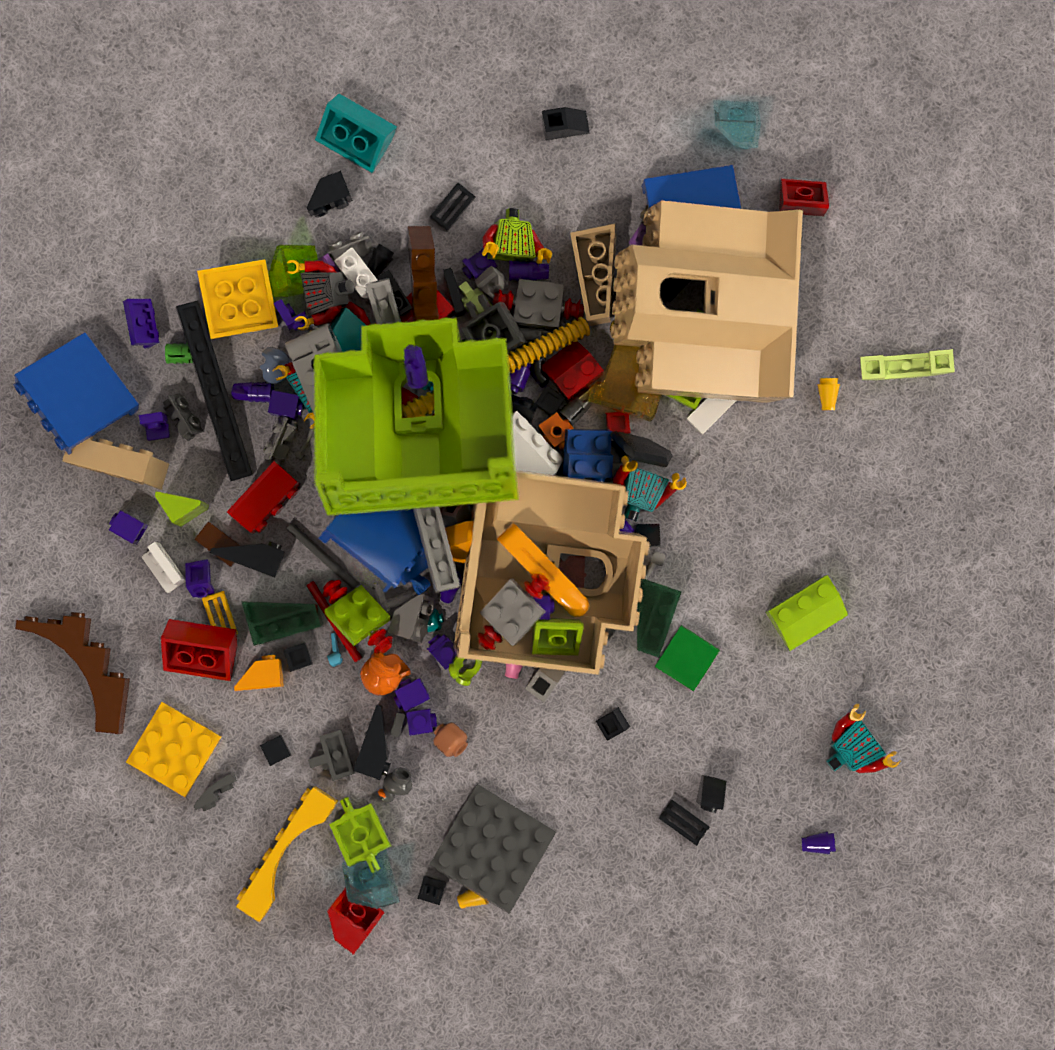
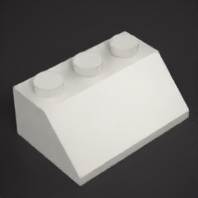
[513,411,564,475]

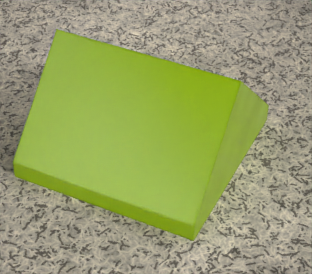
[155,491,209,527]
[532,618,583,656]

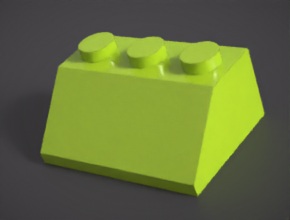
[765,575,848,651]

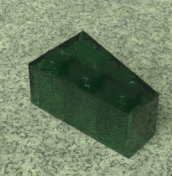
[636,579,681,658]

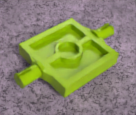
[329,797,391,873]

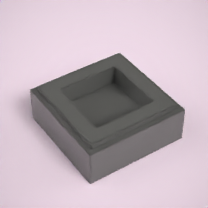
[390,712,407,737]

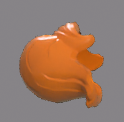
[360,652,411,696]

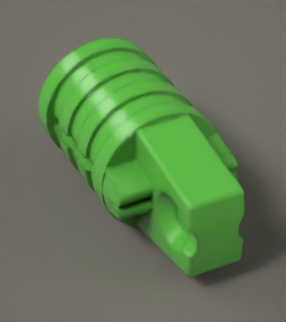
[165,343,193,364]

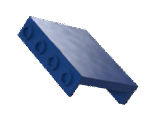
[641,165,741,209]
[13,333,139,455]
[318,509,424,592]

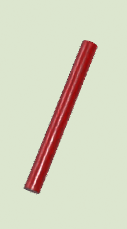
[306,581,362,663]

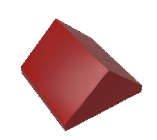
[779,179,829,216]

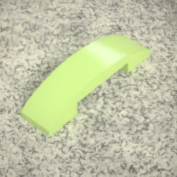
[860,349,955,380]

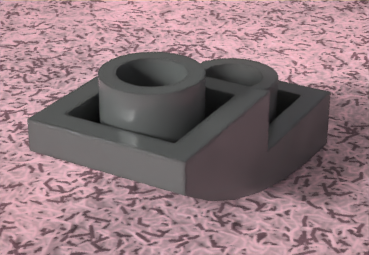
[194,772,237,812]

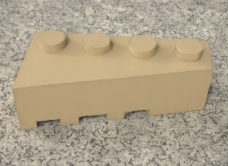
[570,224,617,326]
[62,436,169,490]

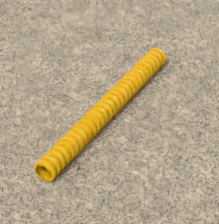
[402,317,590,418]

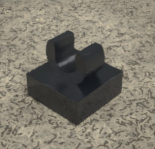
[417,875,446,905]

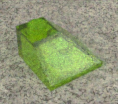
[268,245,318,297]

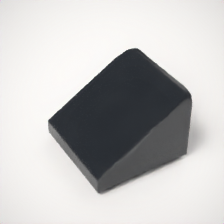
[636,524,661,547]
[596,707,630,741]

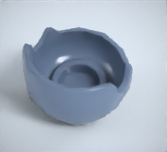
[260,347,290,384]

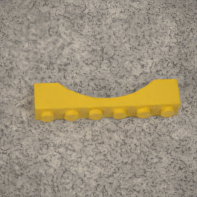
[236,786,338,922]

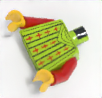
[482,208,552,264]

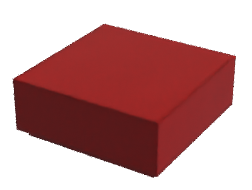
[606,411,631,434]

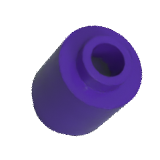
[510,363,531,395]

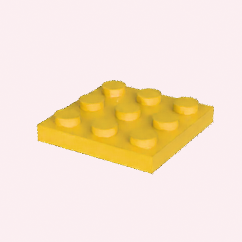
[197,259,278,339]
[126,702,222,797]

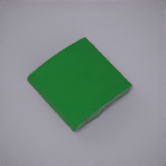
[655,625,720,692]

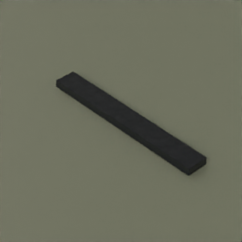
[175,300,253,482]

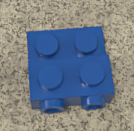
[563,429,613,482]

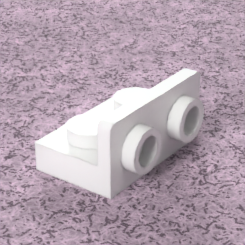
[334,248,378,301]
[142,542,186,593]

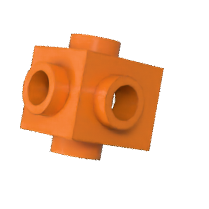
[538,412,574,450]

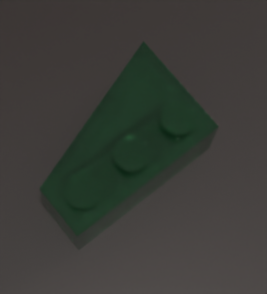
[241,601,324,646]

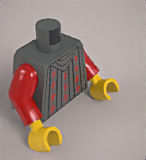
[287,260,354,331]

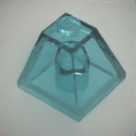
[713,100,761,149]
[342,850,400,909]

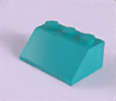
[315,94,397,173]

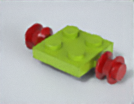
[323,580,393,653]

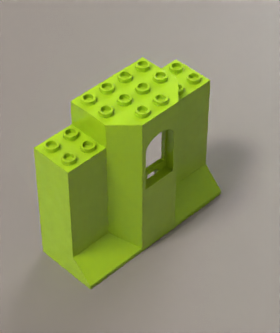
[314,318,519,516]

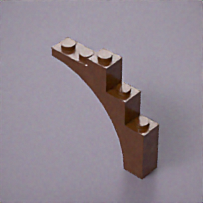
[408,226,439,322]
[15,612,130,734]

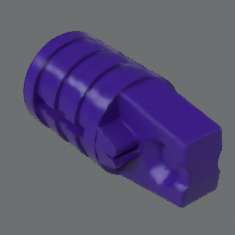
[509,260,549,281]
[404,344,429,389]
[231,382,274,403]

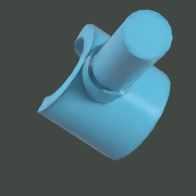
[327,633,342,667]

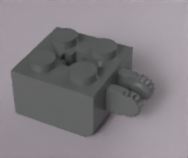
[461,294,527,354]

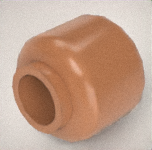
[433,723,468,757]

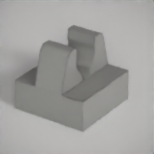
[475,266,508,298]

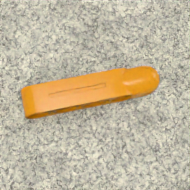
[497,522,589,617]

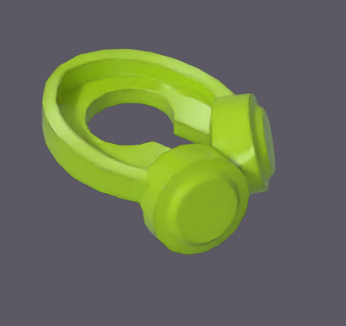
[448,655,482,686]

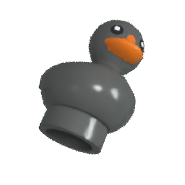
[378,767,412,803]

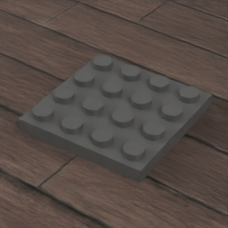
[429,784,556,914]

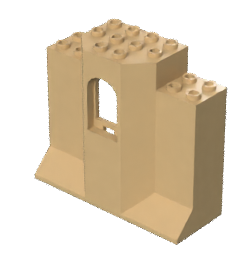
[611,200,803,403]
[453,470,649,675]

